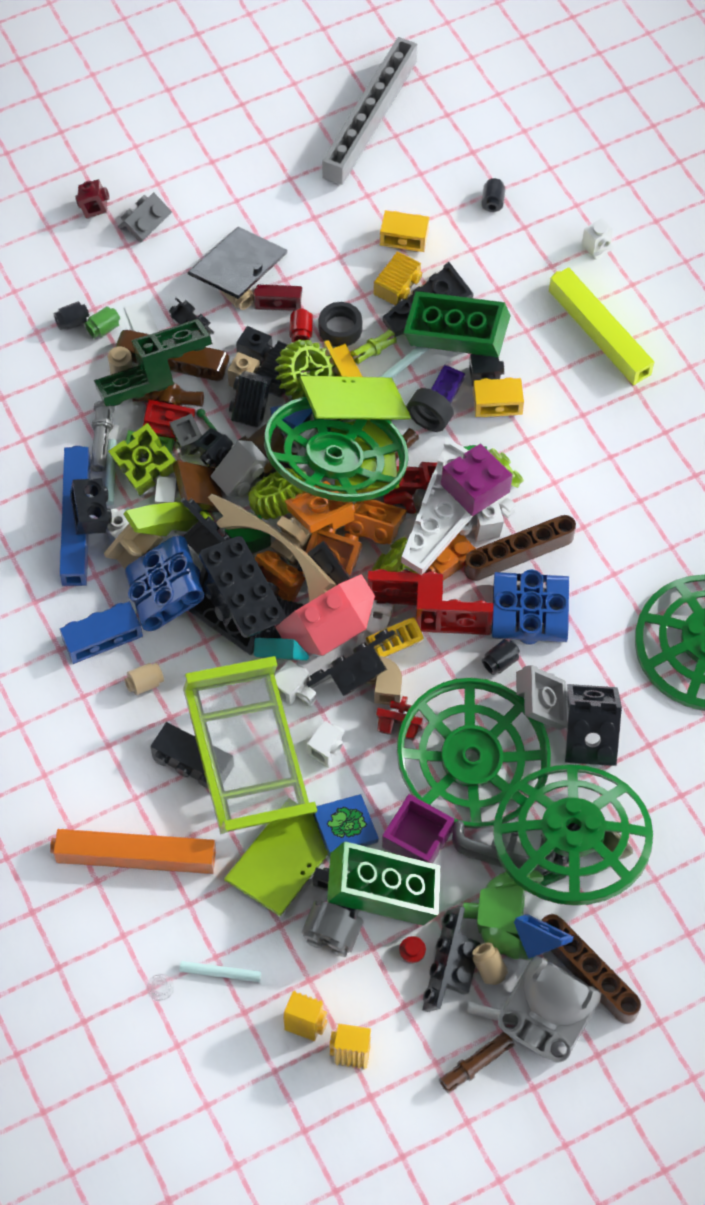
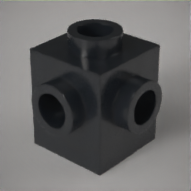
[194,428,233,468]

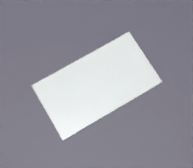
[125,300,159,334]

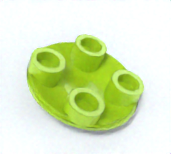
[488,448,524,488]

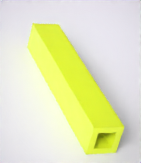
[549,267,655,386]

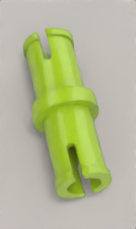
[351,330,397,364]

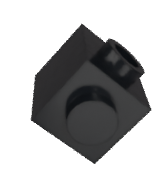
[236,326,273,366]
[469,354,505,387]

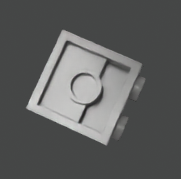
[516,665,567,730]

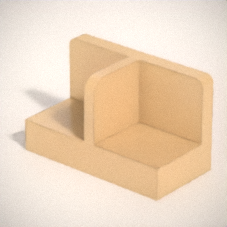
[104,524,163,569]

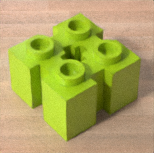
[108,423,176,496]

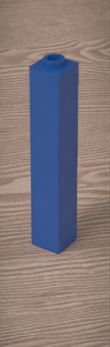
[60,446,91,586]

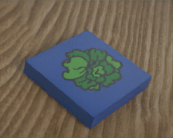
[313,794,379,856]

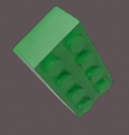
[404,291,511,357]
[327,841,440,926]

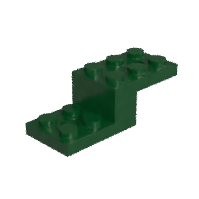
[94,319,212,407]

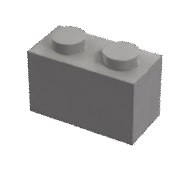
[210,440,269,497]

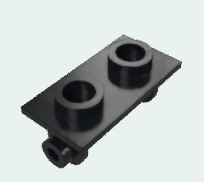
[169,297,214,333]

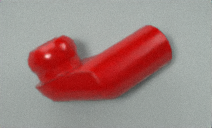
[384,491,416,514]

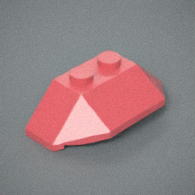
[275,574,375,656]

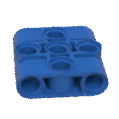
[125,536,204,631]
[492,569,569,645]

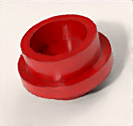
[399,936,426,963]

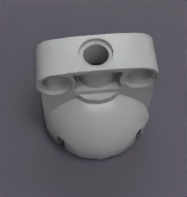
[498,955,601,1062]

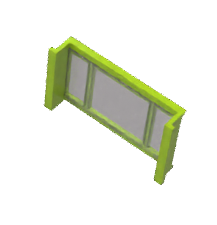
[183,656,318,835]

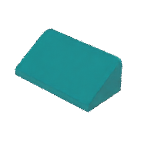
[254,638,309,661]

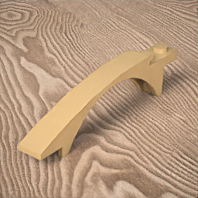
[208,494,336,602]

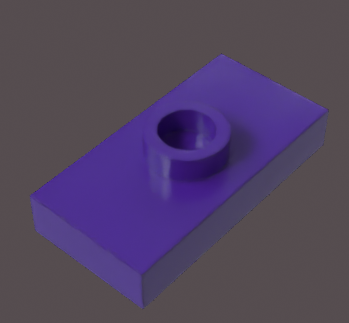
[431,365,466,404]

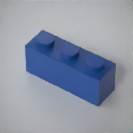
[59,601,143,664]

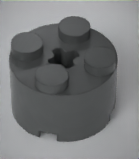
[302,901,364,957]

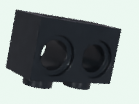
[70,478,112,535]

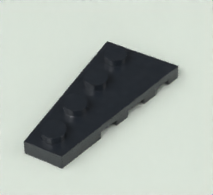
[383,261,474,337]

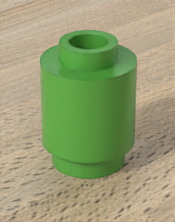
[84,306,120,339]

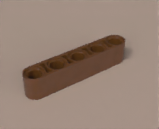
[115,330,230,381]
[464,515,576,581]
[541,914,641,1024]

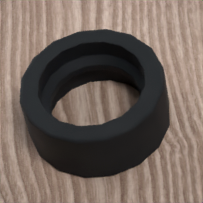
[318,301,363,347]
[406,388,454,432]

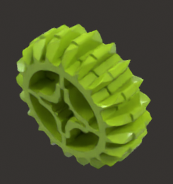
[274,340,337,400]
[248,468,307,520]

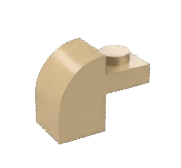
[270,516,312,566]
[365,656,402,705]

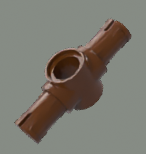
[132,382,204,407]

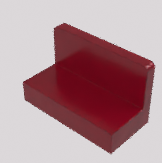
[254,284,302,311]

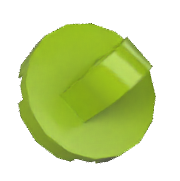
[372,537,417,573]

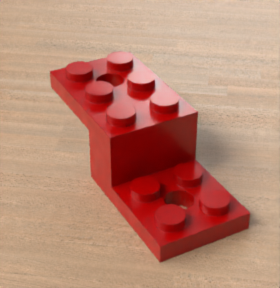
[367,569,493,635]

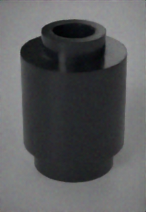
[481,178,506,212]
[53,301,90,331]
[481,639,520,675]

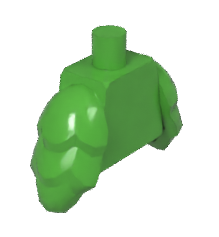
[463,870,544,960]

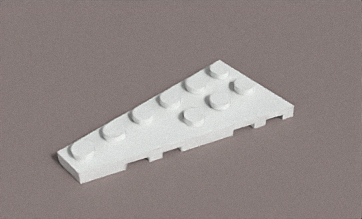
[401,437,472,575]

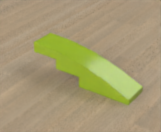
[123,502,214,536]

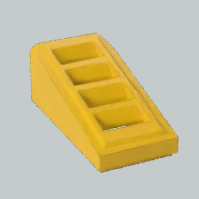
[366,617,424,657]

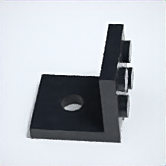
[565,684,622,766]

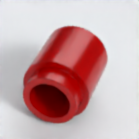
[289,308,313,343]

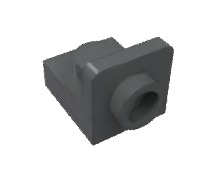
[170,414,202,456]

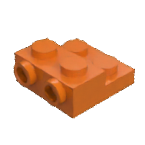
[285,481,355,533]
[344,499,407,544]
[299,526,363,576]
[426,532,476,581]

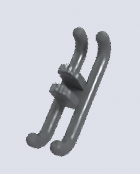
[452,820,556,875]

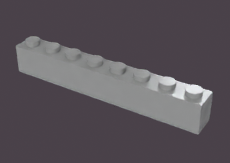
[322,37,418,186]

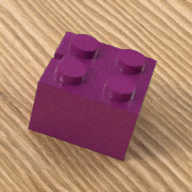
[440,443,513,517]
[382,794,455,864]

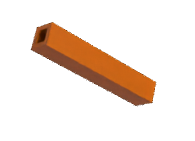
[50,829,216,874]

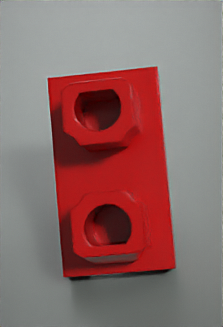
[376,696,424,740]

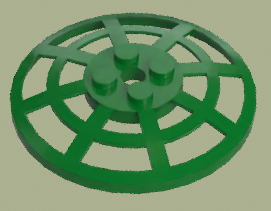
[264,397,409,502]
[635,574,705,711]
[397,678,551,829]
[493,764,653,906]

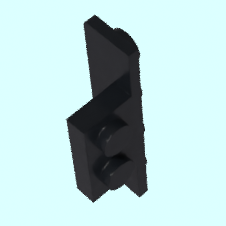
[306,629,398,696]
[422,906,481,1012]

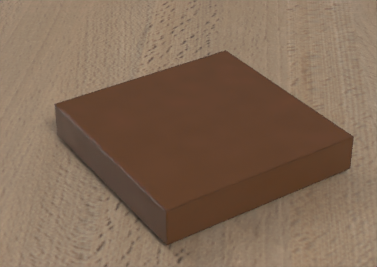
[172,460,223,513]

